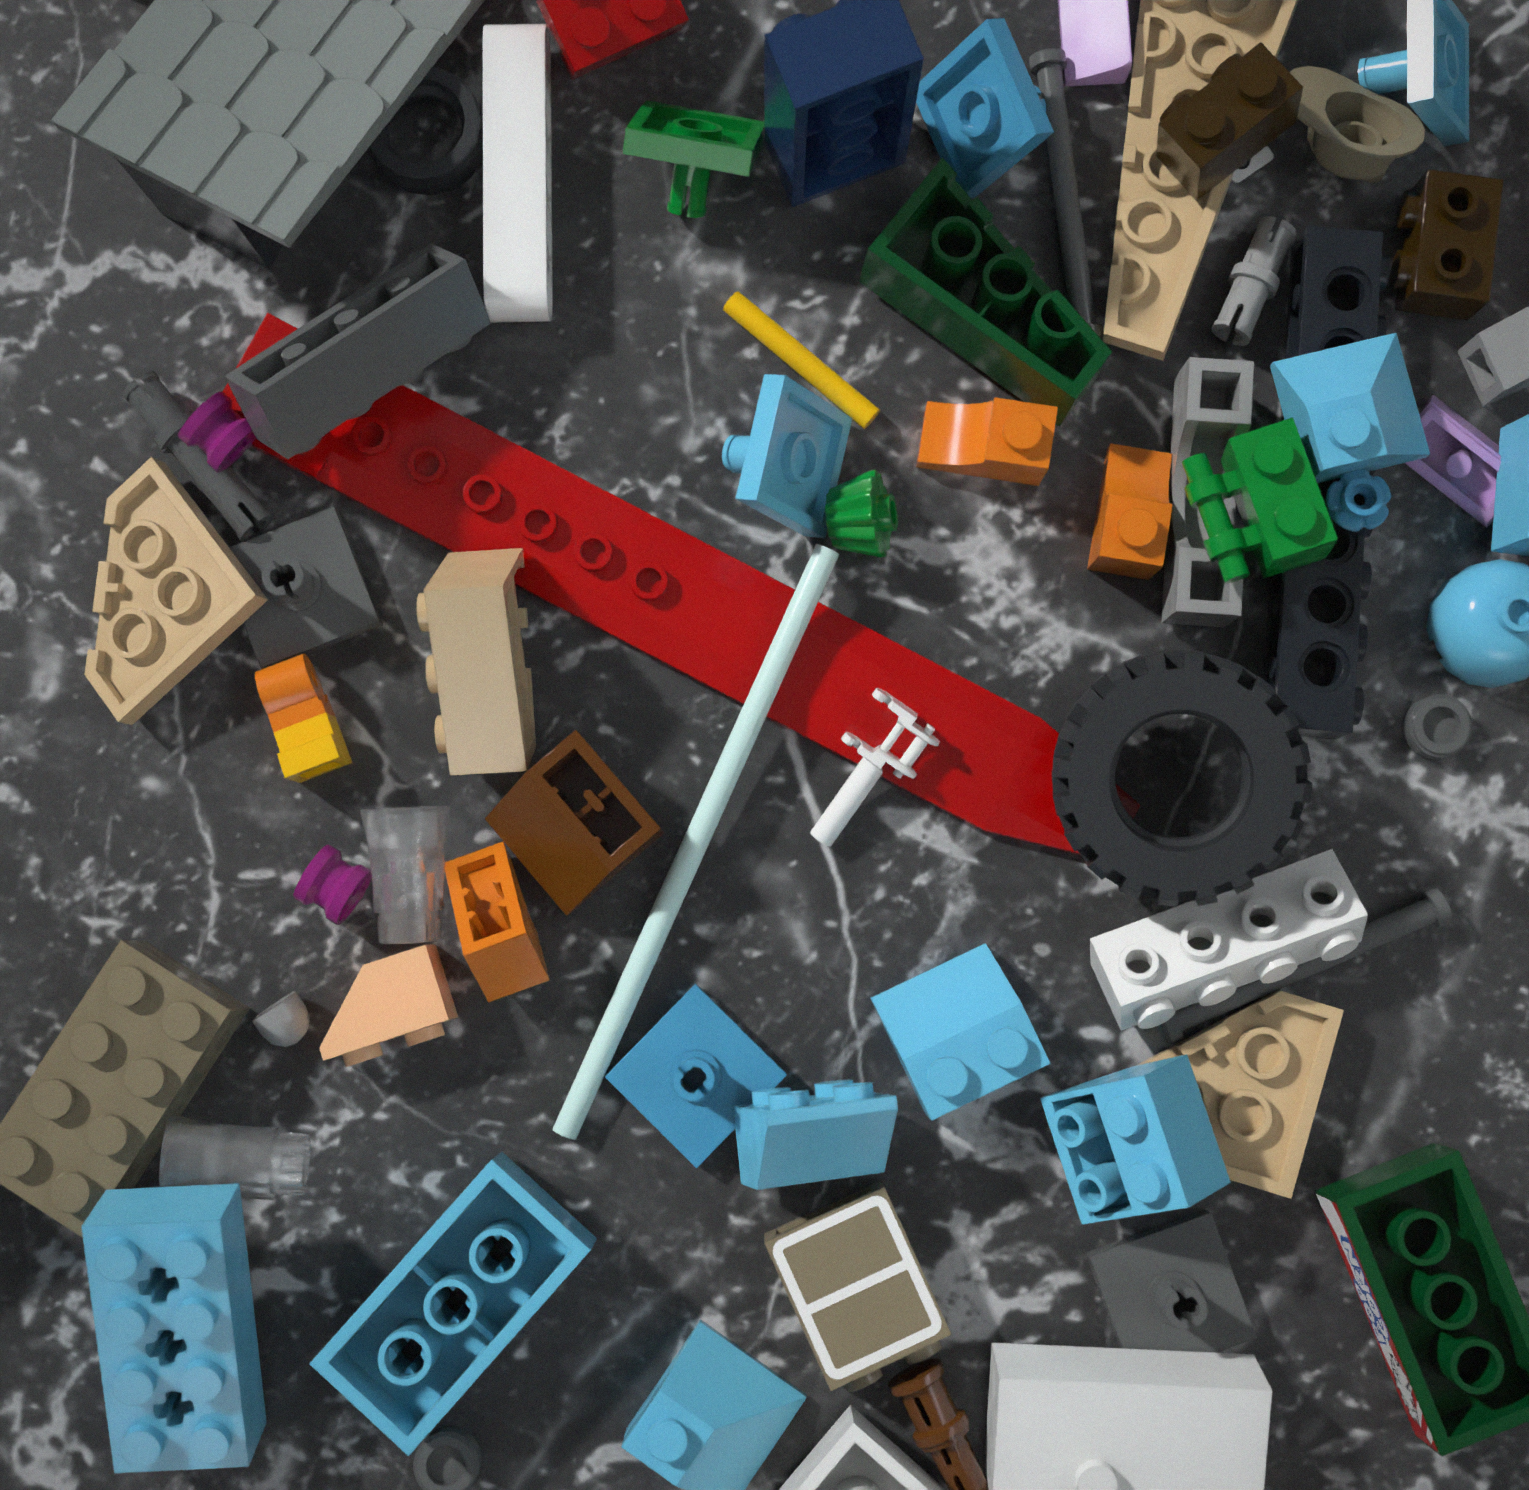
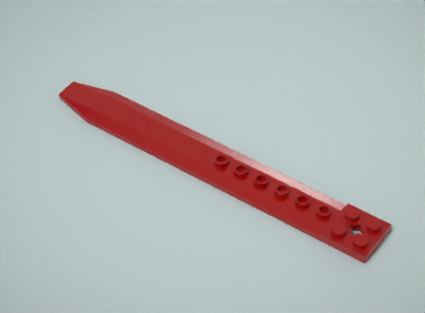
[223,313,1140,855]

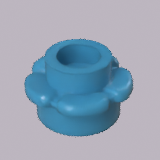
[1326,469,1391,532]

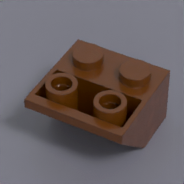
[485,730,665,916]

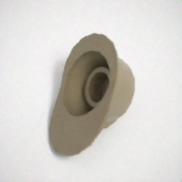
[1290,66,1425,183]

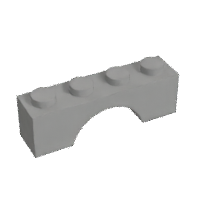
[1161,357,1254,628]

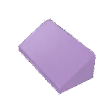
[1058,0,1132,87]
[1405,395,1501,528]

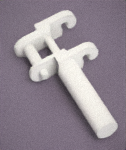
[810,687,940,847]

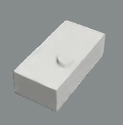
[984,1343,1272,1490]

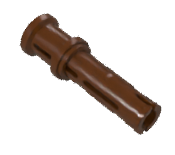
[888,1358,989,1490]

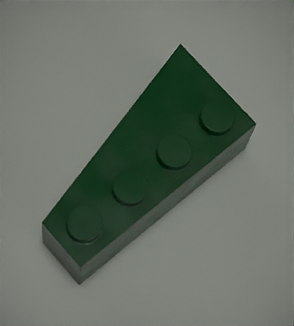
[859,157,1112,427]

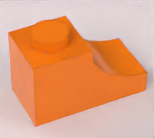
[916,397,1058,486]
[1087,443,1173,580]
[443,841,549,1003]

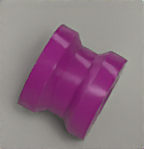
[178,391,256,473]
[293,844,373,925]

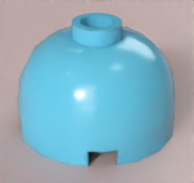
[1426,559,1529,688]

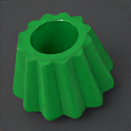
[825,469,898,558]

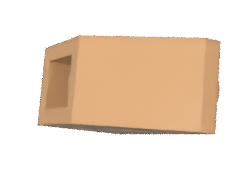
[319,944,458,1067]

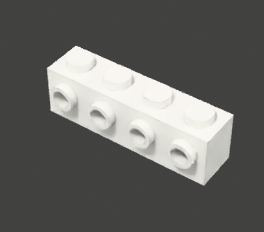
[1090,849,1368,1031]

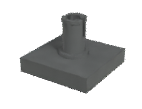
[229,506,383,669]
[1086,1209,1257,1353]

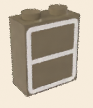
[764,1180,952,1392]

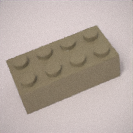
[0,940,250,1238]

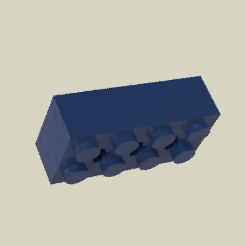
[764,0,924,208]

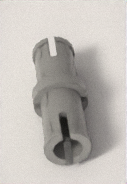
[1211,216,1297,346]

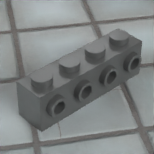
[224,243,491,459]

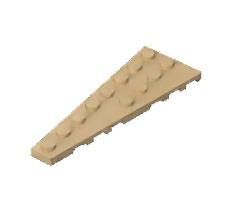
[1103,0,1299,361]

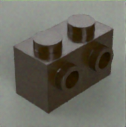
[1156,42,1303,201]
[1389,169,1503,320]

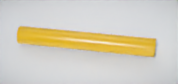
[723,291,880,429]

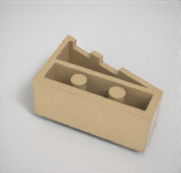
[417,548,536,775]

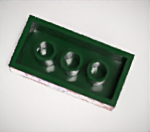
[1315,1143,1529,1457]

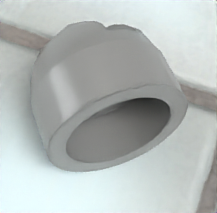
[252,991,310,1047]

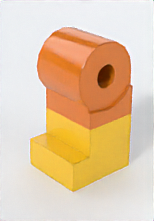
[255,653,352,783]

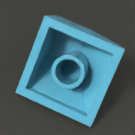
[1270,333,1430,484]
[621,1319,807,1490]

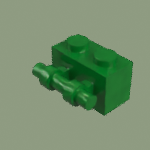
[1182,417,1338,584]

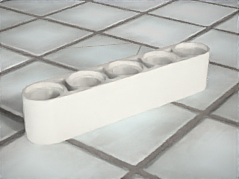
[483,24,552,323]

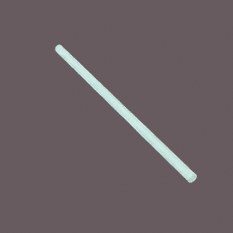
[553,544,839,1140]

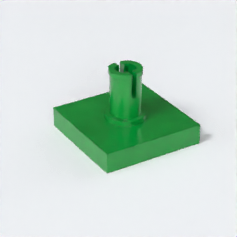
[623,100,765,218]

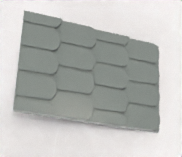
[51,0,485,270]

